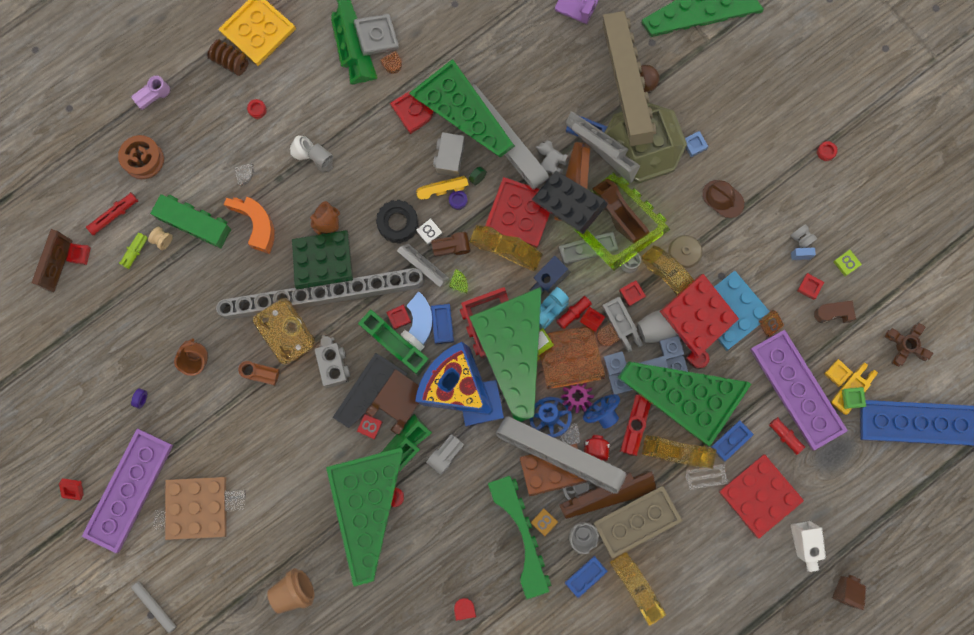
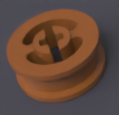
[118,135,164,179]

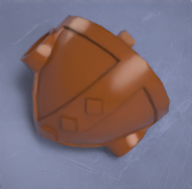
[310,201,340,235]

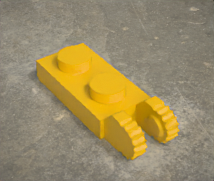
[416,176,468,200]
[830,362,878,415]

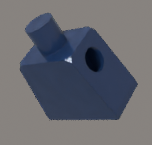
[529,256,571,294]

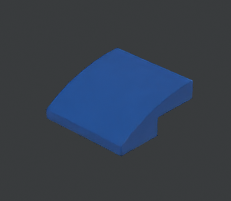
[462,380,504,427]

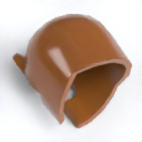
[174,338,208,376]

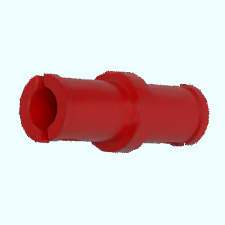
[556,296,592,330]
[769,417,805,455]

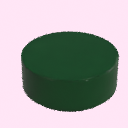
[469,167,487,185]

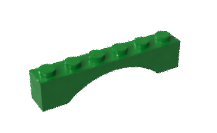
[488,476,552,600]

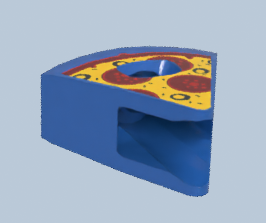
[415,342,493,414]

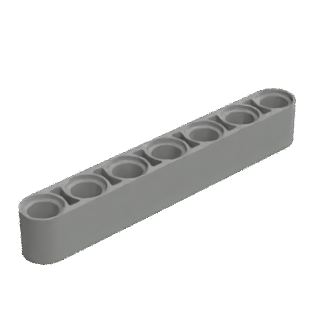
[472,84,549,190]
[496,416,627,494]

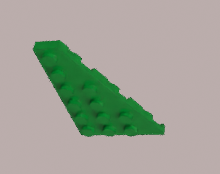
[326,447,403,587]

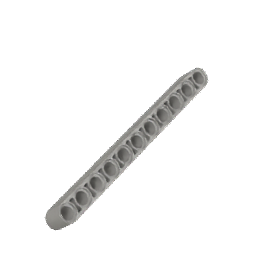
[216,268,424,320]

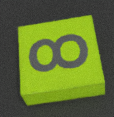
[833,250,862,276]

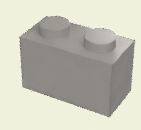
[433,132,465,177]

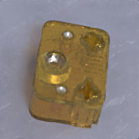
[253,298,315,364]

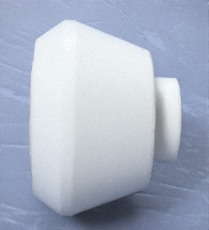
[290,136,313,160]

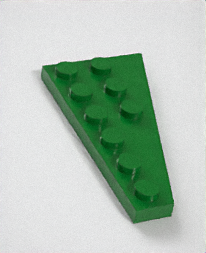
[641,0,764,37]
[409,59,515,157]

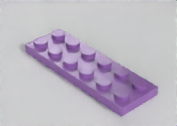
[750,330,848,451]
[82,429,173,553]

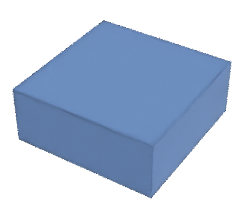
[685,131,708,157]
[791,248,816,260]

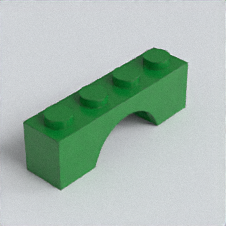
[358,309,430,376]

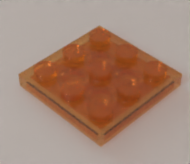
[540,326,605,389]

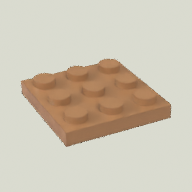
[165,477,226,540]

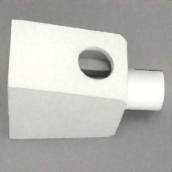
[790,521,825,572]

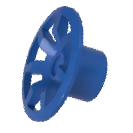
[583,394,620,428]
[530,397,572,438]

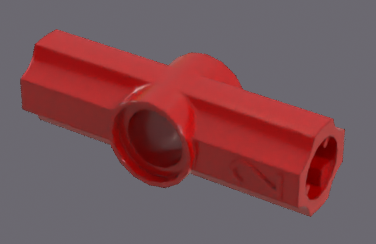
[620,395,651,456]

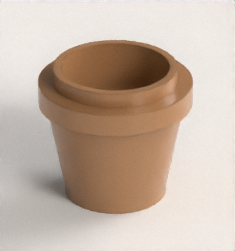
[267,568,314,614]

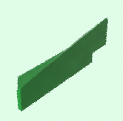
[331,0,377,85]
[381,414,432,472]

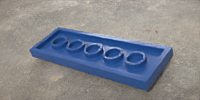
[860,400,974,446]

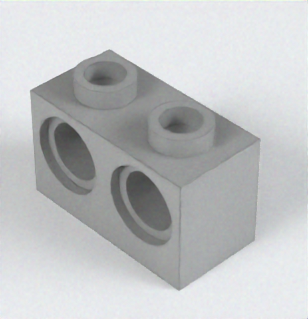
[315,343,350,388]

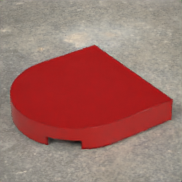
[390,91,434,134]

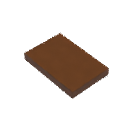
[31,229,73,293]

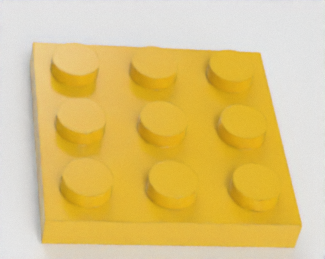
[218,0,296,66]

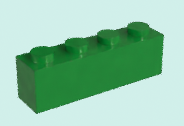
[150,194,231,249]

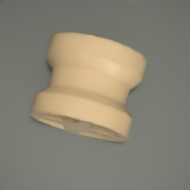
[148,227,173,250]

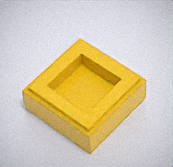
[824,359,853,387]

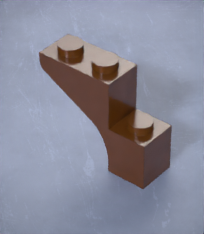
[592,178,650,245]

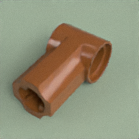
[238,361,279,386]

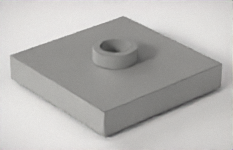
[354,14,399,56]

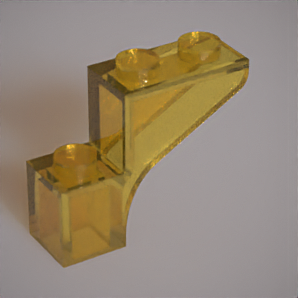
[469,225,543,271]

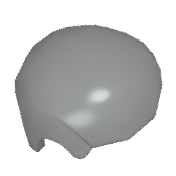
[568,522,599,554]

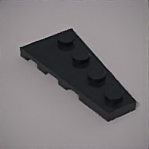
[332,353,408,428]

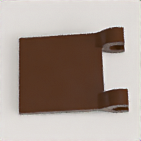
[365,369,419,435]

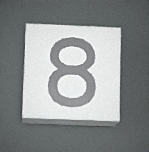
[416,218,443,245]

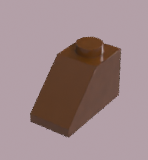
[832,575,866,610]

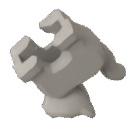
[536,140,569,175]

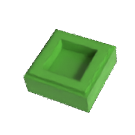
[842,387,866,409]

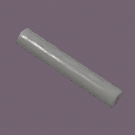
[131,582,177,634]

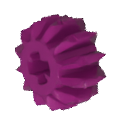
[561,380,594,413]

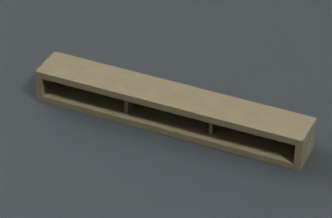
[603,11,656,146]

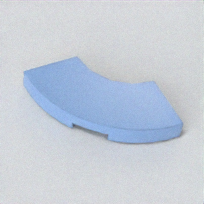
[407,292,432,345]

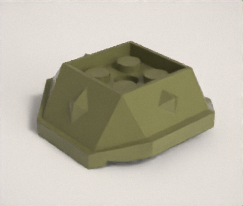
[604,103,687,183]

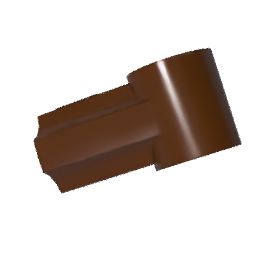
[431,232,471,257]

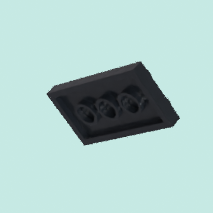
[532,171,608,234]

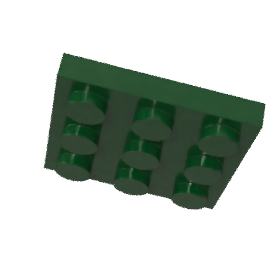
[292,230,353,290]

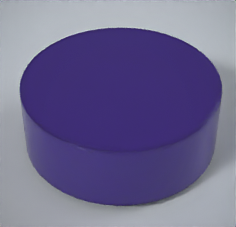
[449,190,468,210]
[131,388,147,409]

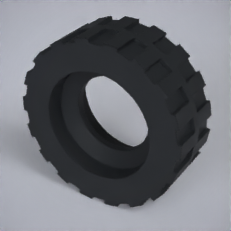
[376,200,419,244]

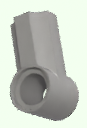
[308,143,333,173]
[426,434,464,475]

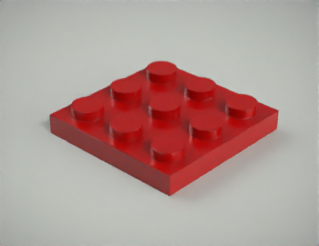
[484,177,550,248]
[660,274,739,356]
[718,454,804,539]

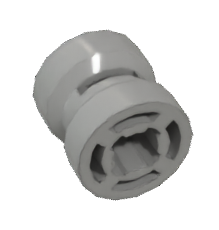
[790,224,818,248]
[620,250,641,273]

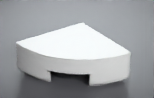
[401,330,425,352]

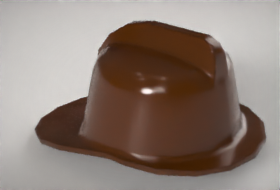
[702,180,745,218]

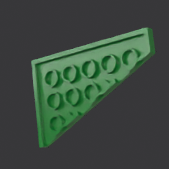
[470,287,542,422]
[618,362,751,447]

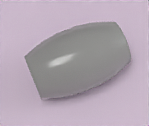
[637,309,678,343]

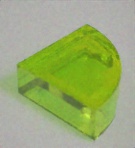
[449,269,468,294]

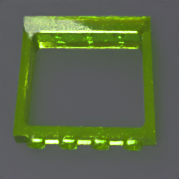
[573,172,670,271]

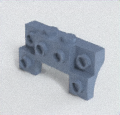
[603,336,688,395]

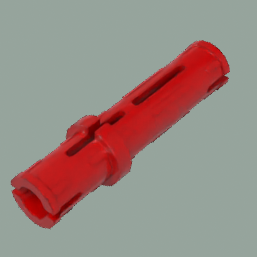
[86,192,138,235]

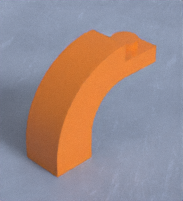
[224,196,275,254]

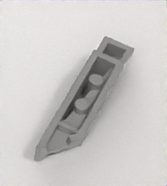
[566,111,640,183]

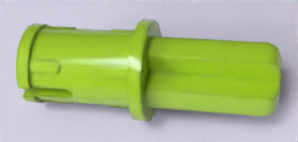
[119,233,148,269]

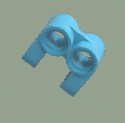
[540,287,569,330]

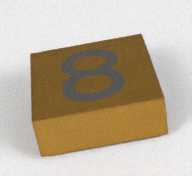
[531,508,558,536]

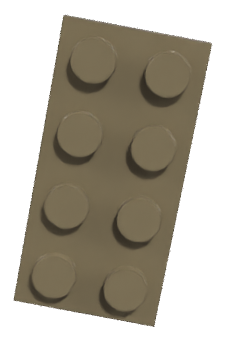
[593,486,682,559]

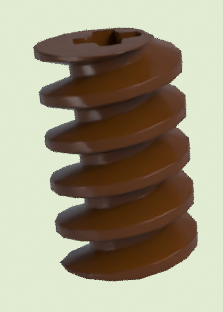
[207,39,248,76]

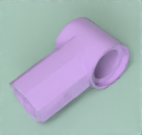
[131,76,170,110]

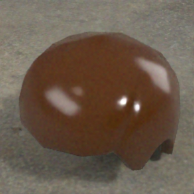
[640,65,659,93]

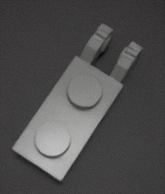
[602,297,643,352]

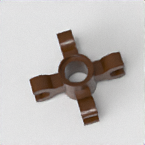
[884,323,933,367]

